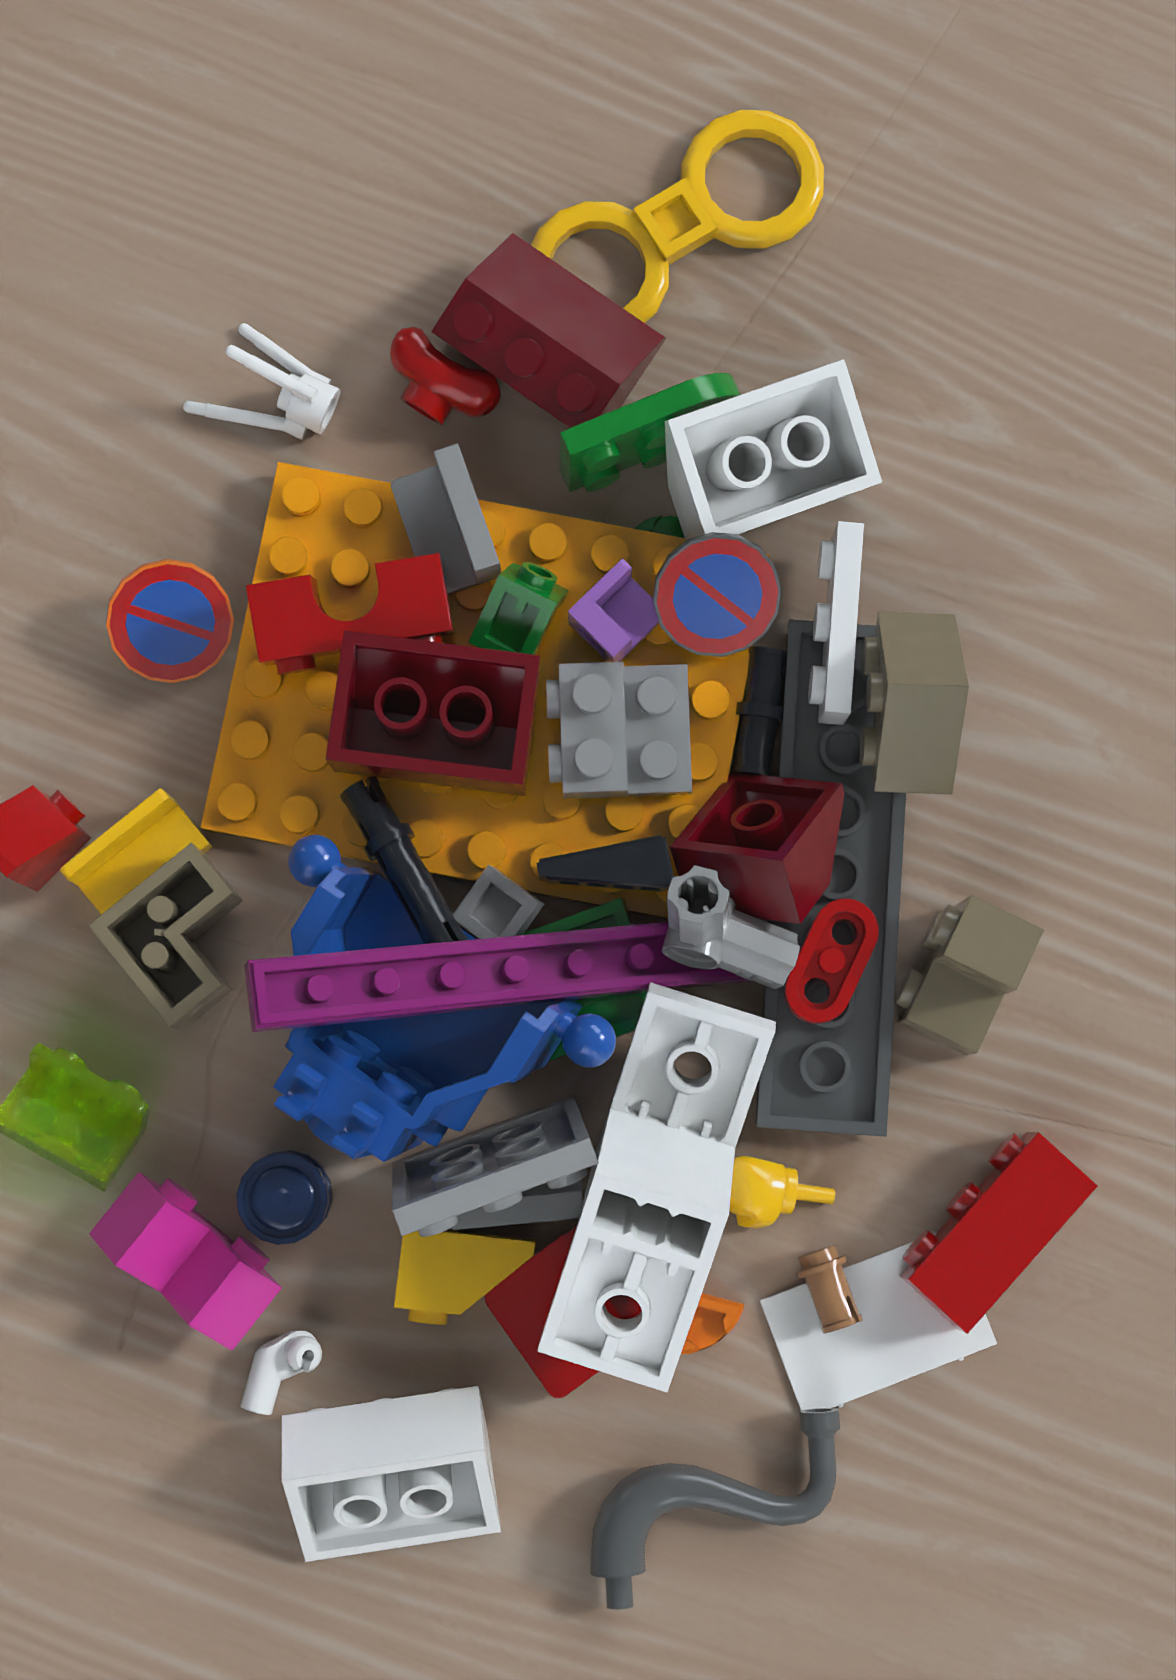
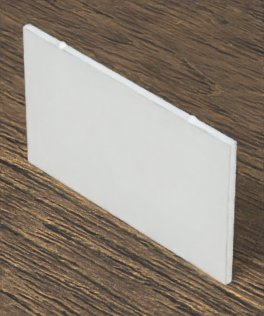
[759,1233,997,1410]

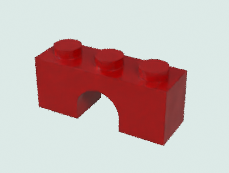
[246,553,455,675]

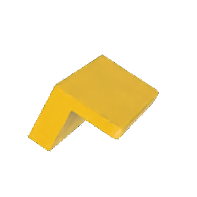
[60,788,213,915]

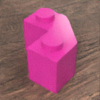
[89,1172,282,1351]

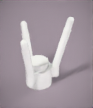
[183,323,341,440]

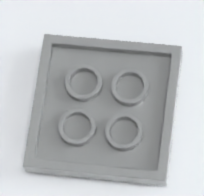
[392,1096,599,1237]

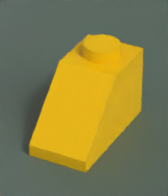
[394,1229,536,1325]

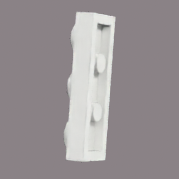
[808,521,864,725]

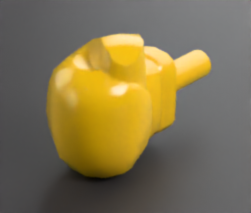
[729,1156,835,1229]

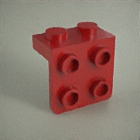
[485,1223,642,1398]

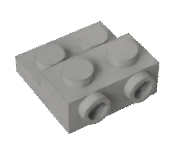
[546,662,692,799]

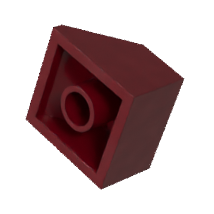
[670,772,845,924]

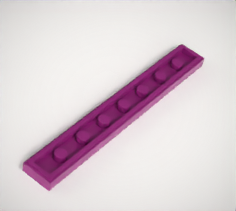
[244,922,752,1032]

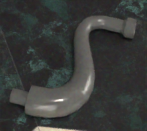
[591,1408,840,1610]

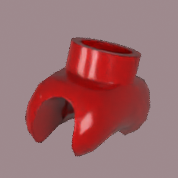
[390,327,501,425]

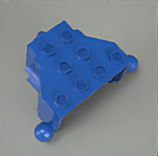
[273,835,616,1162]

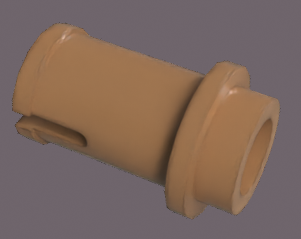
[796,1245,863,1334]

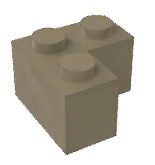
[860,612,969,795]
[88,842,243,1031]
[895,895,1044,1056]

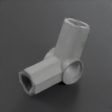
[662,865,800,989]

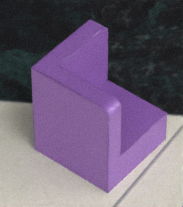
[568,559,659,662]

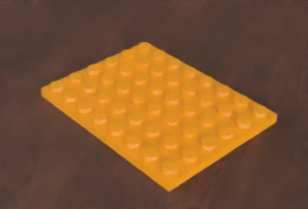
[201,462,770,920]

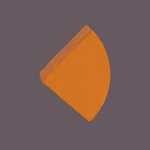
[681,1292,744,1354]

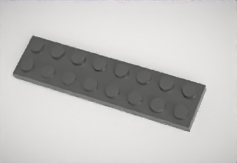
[755,619,906,1137]

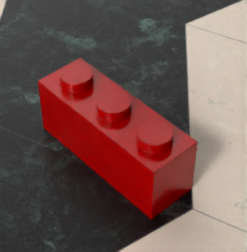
[899,1132,1098,1334]

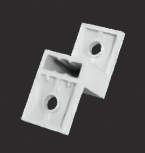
[537,982,776,1392]

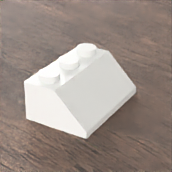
[664,359,882,540]
[282,1386,501,1562]

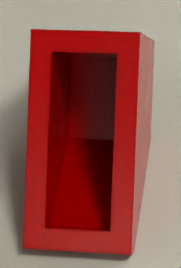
[0,785,91,892]

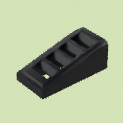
[536,835,674,892]

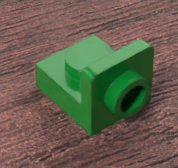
[468,562,569,655]

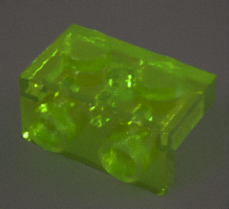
[0,1043,149,1192]

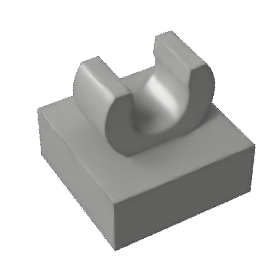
[453,865,545,939]

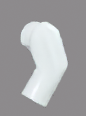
[240,1330,322,1415]

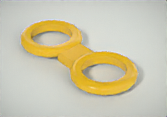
[531,109,824,323]

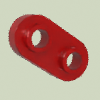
[783,898,879,1024]

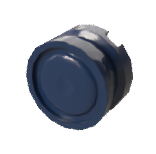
[236,1150,333,1245]

